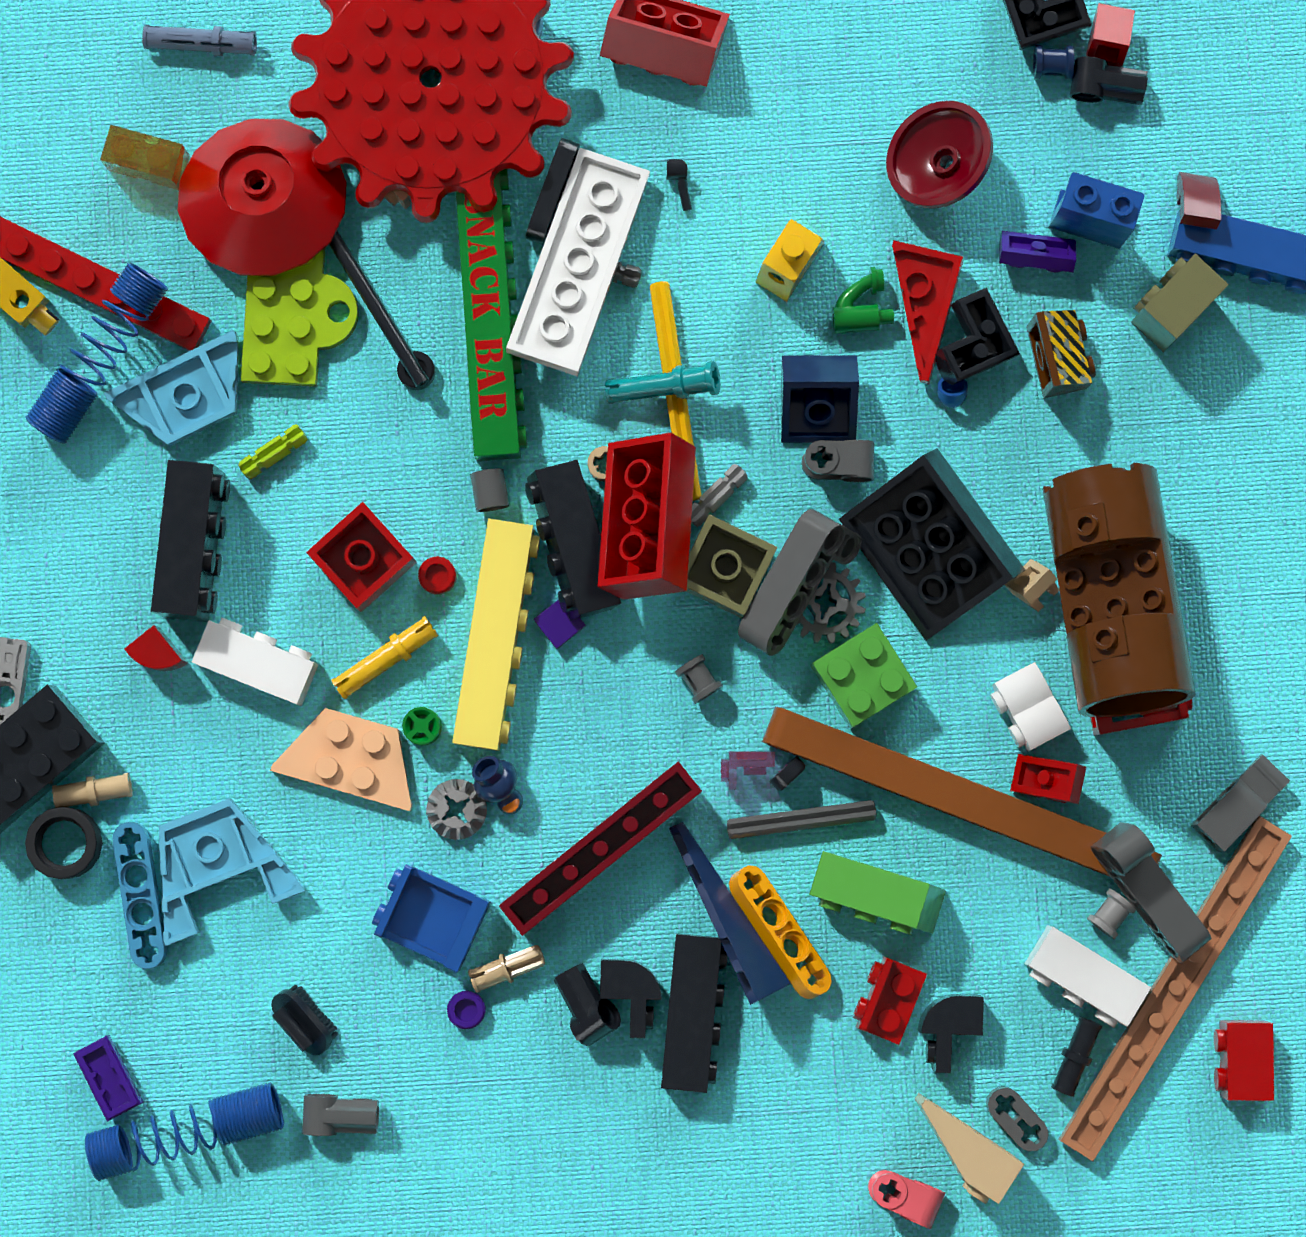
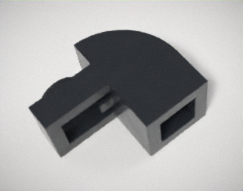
[600,958,662,1038]
[918,994,984,1073]

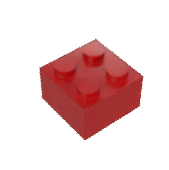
[306,502,417,612]

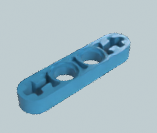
[113,822,167,969]

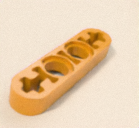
[729,865,832,999]

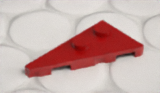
[892,240,964,384]

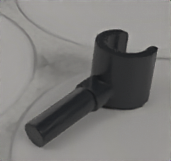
[666,159,692,211]

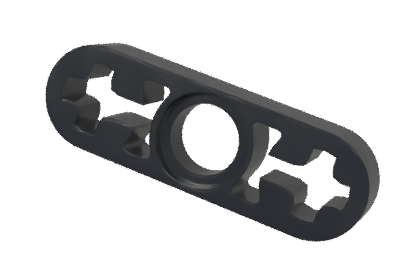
[526,138,580,245]

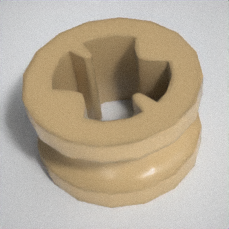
[587,446,608,482]

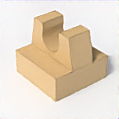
[1005,559,1059,612]

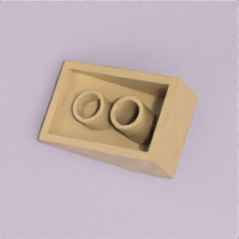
[915,1092,1024,1204]

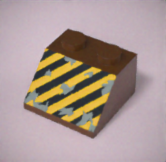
[1026,310,1096,399]

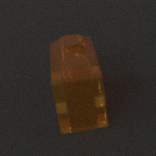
[100,125,190,190]

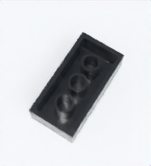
[150,460,230,622]
[0,684,105,834]

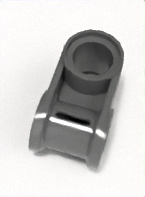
[801,440,874,482]

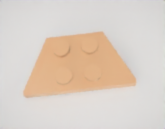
[270,708,412,811]

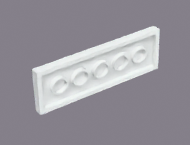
[506,148,650,377]

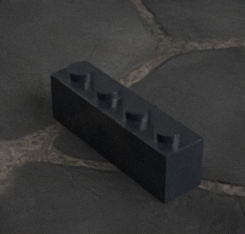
[525,460,621,621]
[661,933,728,1093]

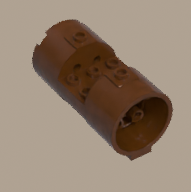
[1042,463,1195,717]

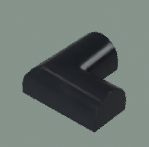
[1003,0,1092,50]
[936,287,1020,385]

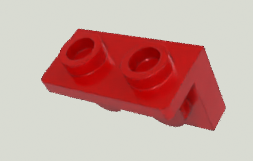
[853,956,927,1045]

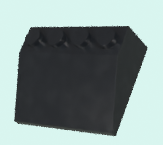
[839,448,1025,641]

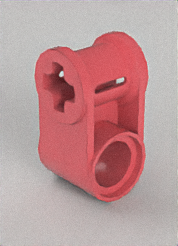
[868,1170,945,1229]

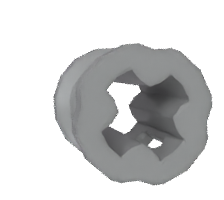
[1087,888,1136,939]

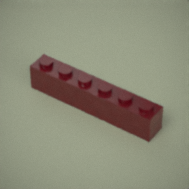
[499,761,702,936]

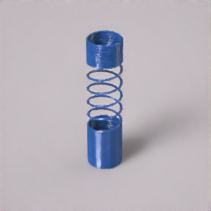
[25,262,168,444]
[85,1082,284,1181]

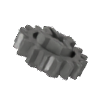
[796,562,866,644]

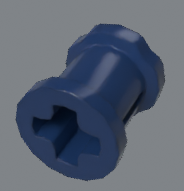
[1033,45,1074,79]

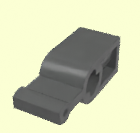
[1191,754,1290,852]

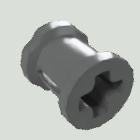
[675,654,723,704]

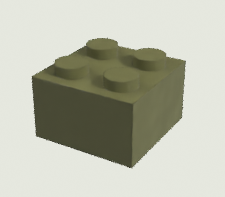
[1131,253,1229,352]
[686,514,777,618]

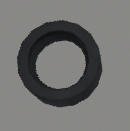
[25,807,103,879]

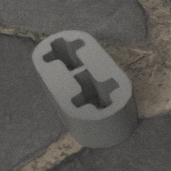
[986,1086,1048,1151]

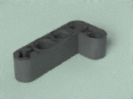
[738,509,862,656]
[1091,822,1212,963]

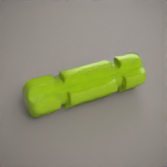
[238,424,308,479]

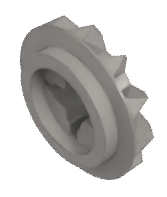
[426,779,487,840]

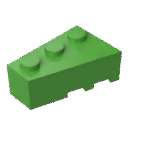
[809,851,946,935]

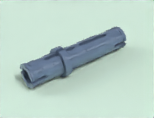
[142,25,257,56]

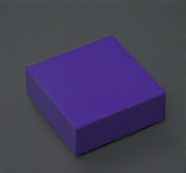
[533,600,586,649]

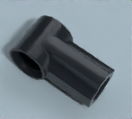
[1070,56,1148,105]
[554,963,621,1046]

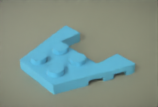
[159,798,306,946]

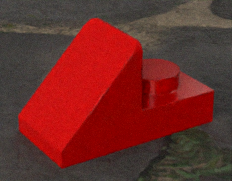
[1010,754,1086,804]

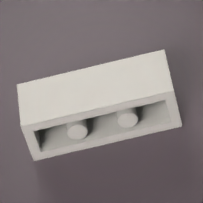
[192,617,319,706]
[1024,925,1151,1028]

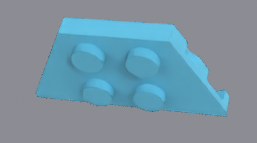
[104,330,238,446]

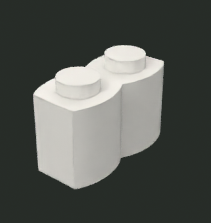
[990,662,1071,751]

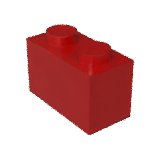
[1214,1020,1274,1101]

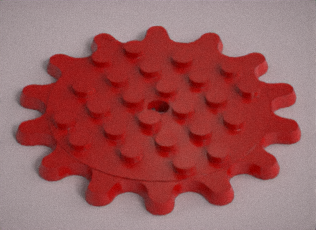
[288,0,574,223]

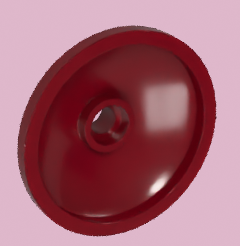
[886,101,993,209]

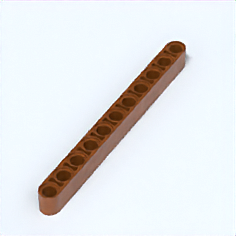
[762,706,1162,877]

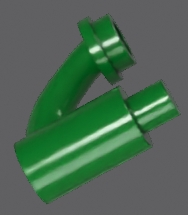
[832,266,894,334]

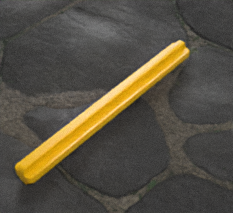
[650,281,701,501]

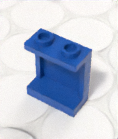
[1048,172,1144,249]
[372,864,491,972]

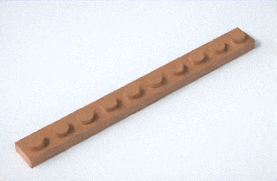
[1058,816,1292,1161]

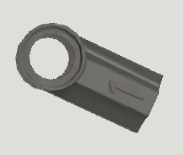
[302,1094,379,1136]

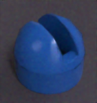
[937,378,968,408]

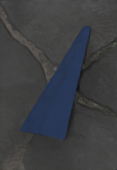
[669,822,791,1005]

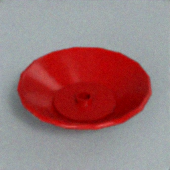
[177,119,347,276]

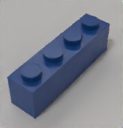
[1167,210,1306,294]

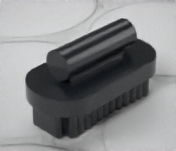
[271,985,338,1055]

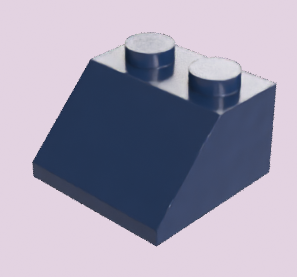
[781,355,859,443]

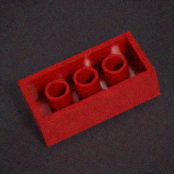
[598,432,696,600]

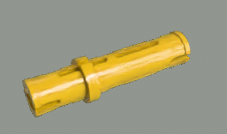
[331,616,438,699]

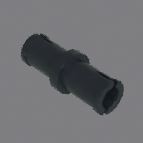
[1051,1016,1103,1097]

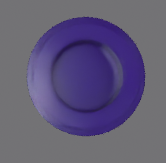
[447,990,486,1029]

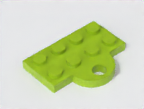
[241,247,359,387]

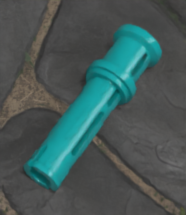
[605,361,721,404]

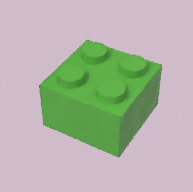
[810,623,917,729]

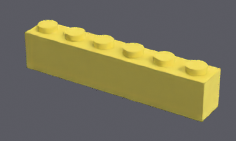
[452,518,540,751]

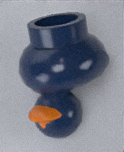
[472,756,523,814]

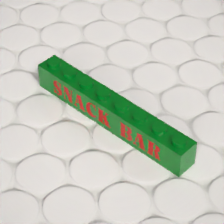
[456,169,527,461]

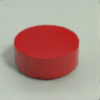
[418,556,457,595]

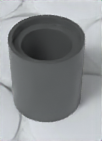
[470,468,509,512]

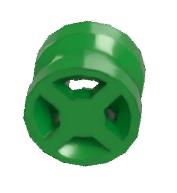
[402,707,442,746]

